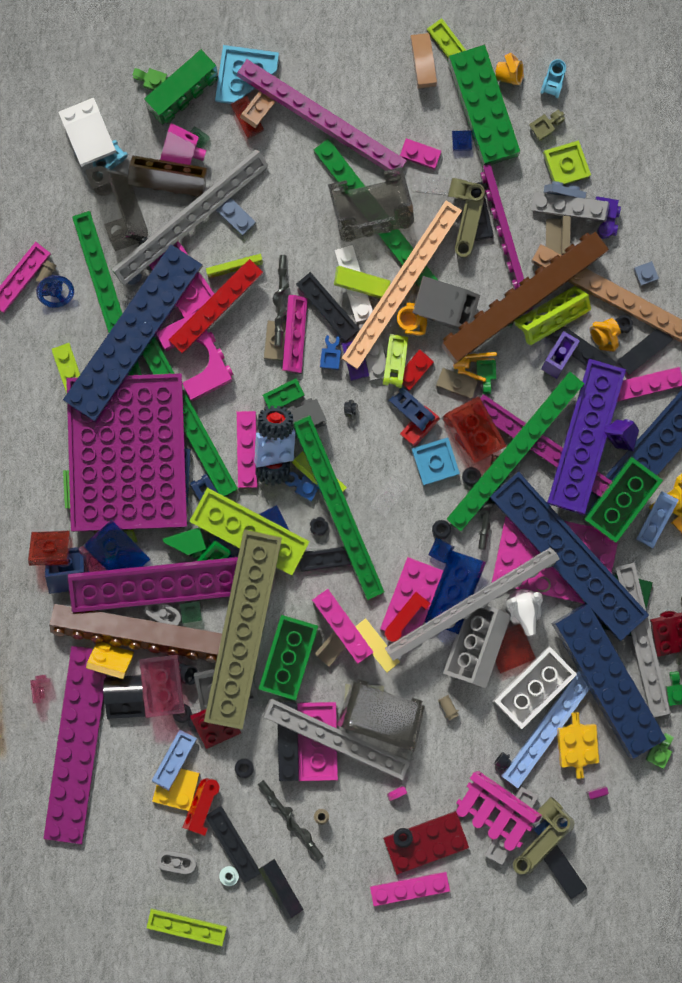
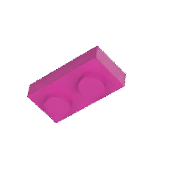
[400,138,441,170]

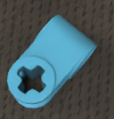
[540,59,566,98]
[92,140,128,176]

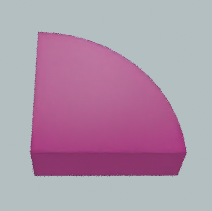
[387,786,407,801]

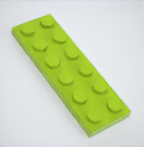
[189,488,310,575]

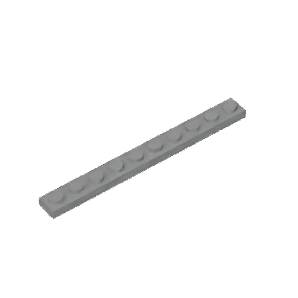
[111,150,268,285]
[385,548,559,661]

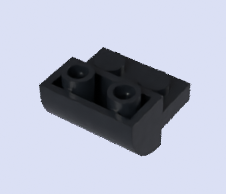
[103,675,146,719]

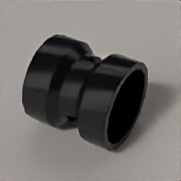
[171,663,198,685]

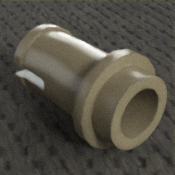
[36,260,57,286]
[438,695,459,721]
[314,809,329,825]

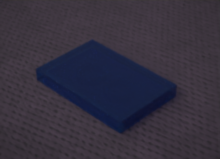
[83,519,150,570]

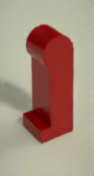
[384,592,431,642]
[182,778,220,836]

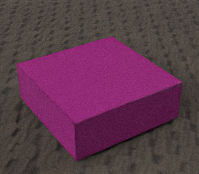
[586,786,609,800]

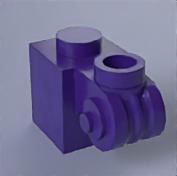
[594,196,621,239]

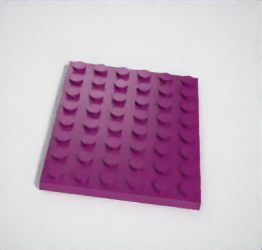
[66,373,187,532]

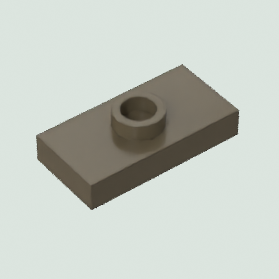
[264,320,286,361]
[436,368,478,399]

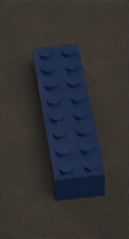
[551,604,666,759]

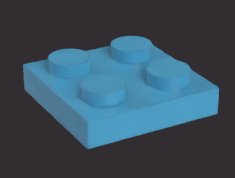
[411,437,460,486]

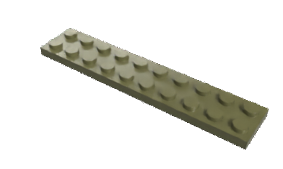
[204,530,282,730]

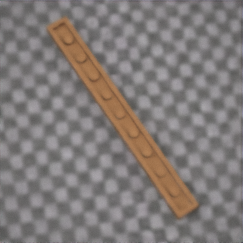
[531,244,682,343]

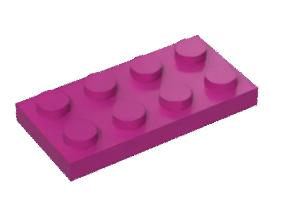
[149,241,214,318]
[380,557,443,637]
[297,702,338,781]

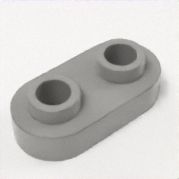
[145,603,181,626]
[157,850,196,874]

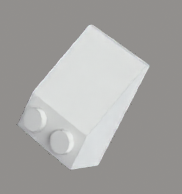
[59,98,116,167]

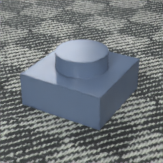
[634,261,659,287]

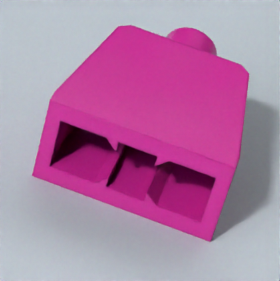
[160,123,207,165]

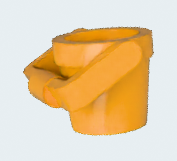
[495,53,524,85]
[397,303,427,336]
[589,318,621,352]

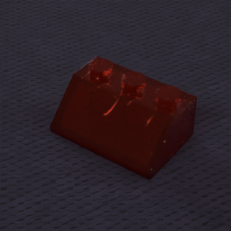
[442,396,507,468]

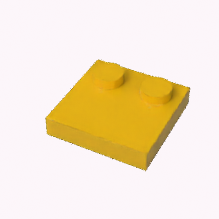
[86,642,134,679]
[152,768,200,811]

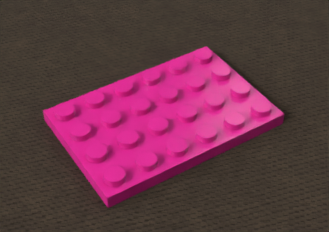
[491,515,618,604]

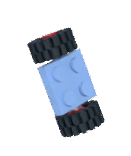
[254,406,295,486]

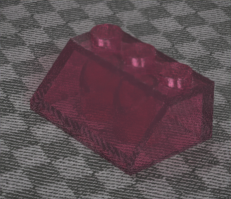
[139,655,185,718]

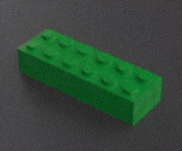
[448,44,521,167]

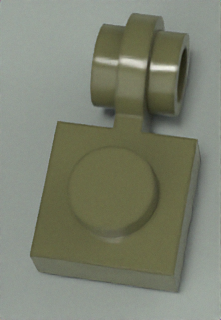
[529,110,565,141]

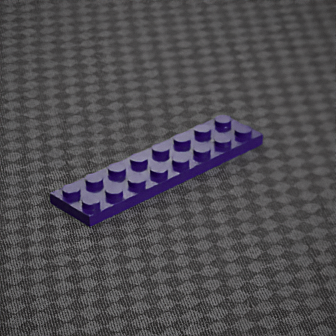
[547,359,626,515]

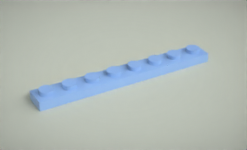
[502,671,589,788]

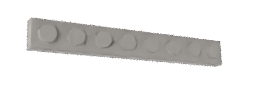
[616,562,671,717]
[262,699,410,780]

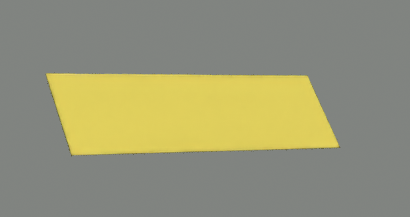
[355,618,400,672]

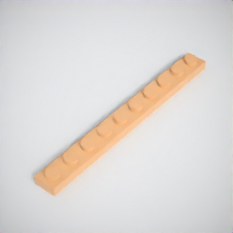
[342,201,462,370]

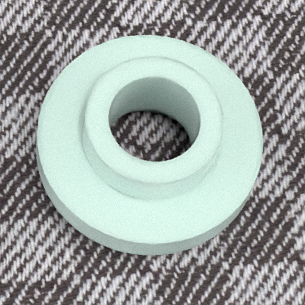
[219,866,239,886]

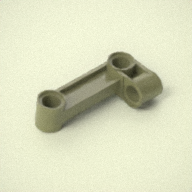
[448,178,485,258]
[513,797,575,875]

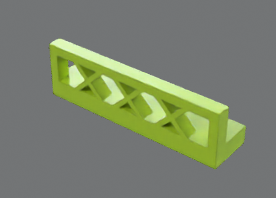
[514,286,591,346]

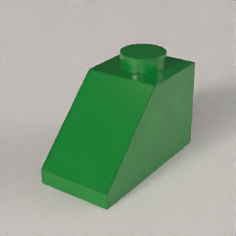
[163,527,207,558]

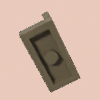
[545,216,571,255]
[315,631,346,667]

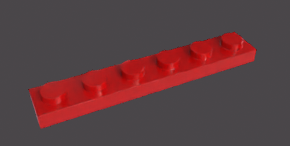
[169,259,263,354]

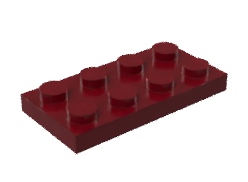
[383,811,469,875]

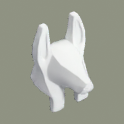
[506,589,543,636]

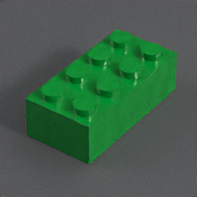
[144,49,218,125]
[584,457,663,543]
[259,615,319,701]

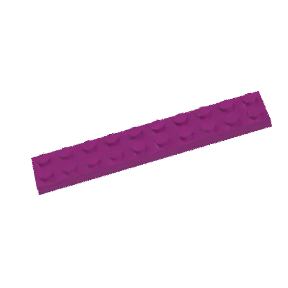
[68,557,238,613]
[43,646,107,844]

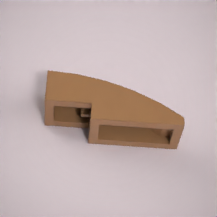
[410,33,437,89]

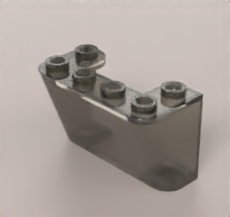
[85,166,148,251]
[328,167,414,242]

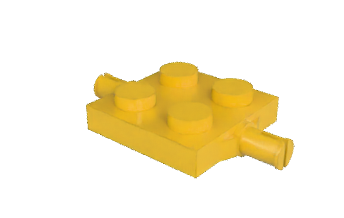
[557,712,599,779]

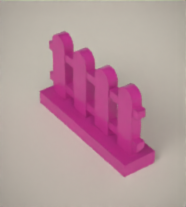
[456,771,542,851]

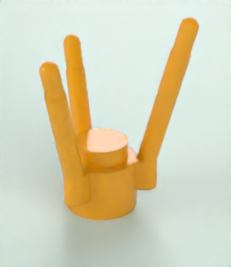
[453,352,497,382]

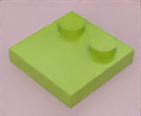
[543,140,591,185]

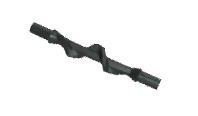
[273,255,289,347]
[478,455,498,550]
[258,780,324,861]

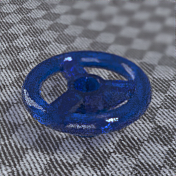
[36,275,75,308]

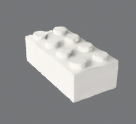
[493,647,577,729]

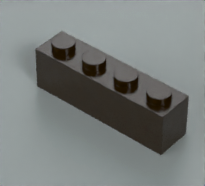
[128,155,207,197]

